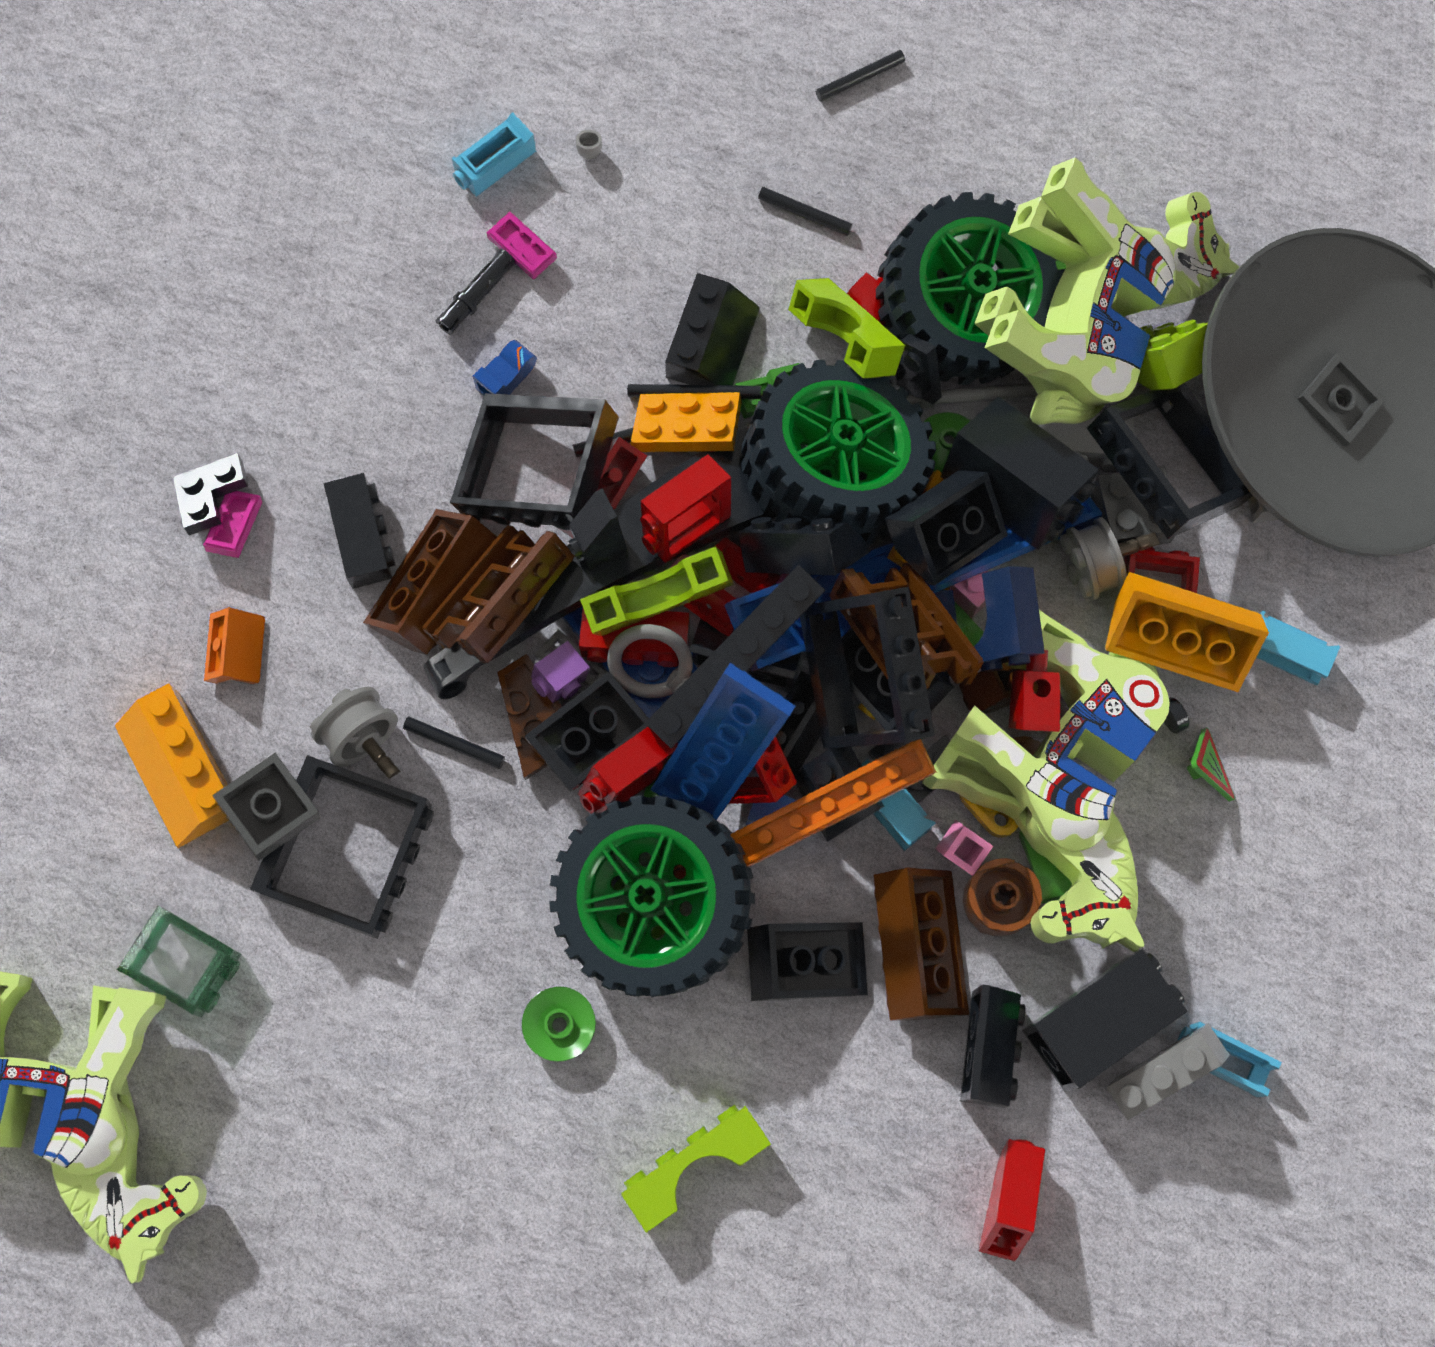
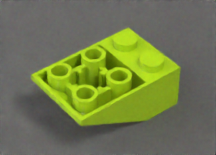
[1137,320,1208,390]

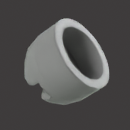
[576,130,602,160]

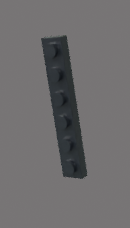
[645,565,825,749]

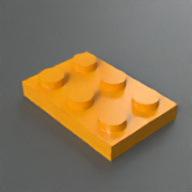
[631,392,742,452]

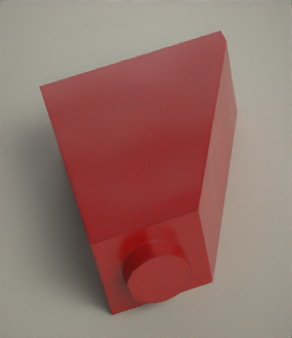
[979,1139,1045,1262]

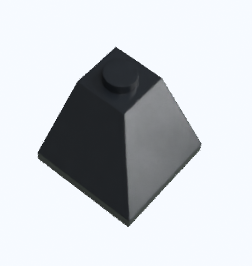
[795,747,885,842]

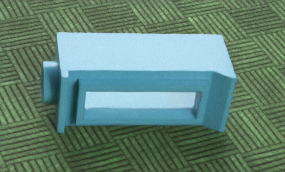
[452,112,536,197]
[1256,610,1341,685]
[861,757,936,851]
[1177,1022,1282,1098]

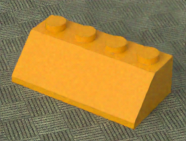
[1105,572,1269,692]
[115,683,229,848]

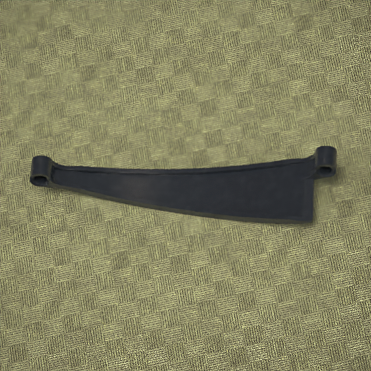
[424,426,777,700]

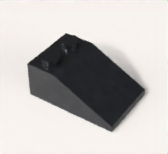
[525,671,649,792]
[747,922,868,1001]

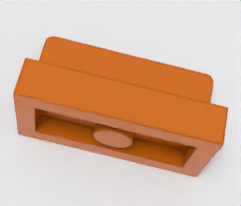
[204,607,265,684]

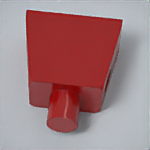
[1009,650,1060,732]

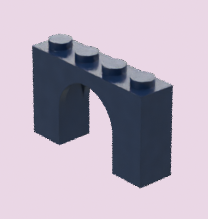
[916,566,1045,681]

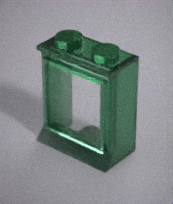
[117,905,242,1018]

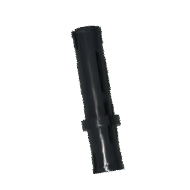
[435,249,516,335]

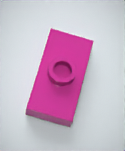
[486,212,557,280]
[203,491,262,558]

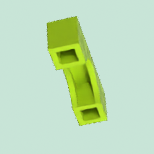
[788,278,905,379]
[580,546,734,636]
[621,1104,771,1233]

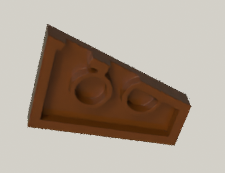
[497,654,562,780]

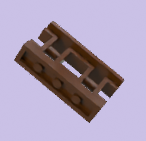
[423,525,575,664]
[829,562,983,689]

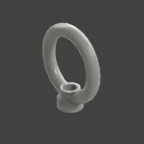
[607,624,693,698]

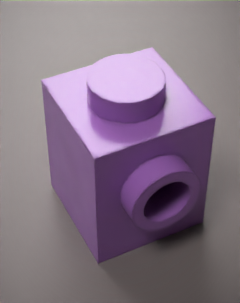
[531,641,590,704]

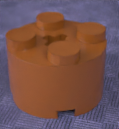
[963,858,1042,937]

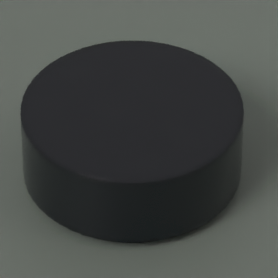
[1164,697,1190,734]

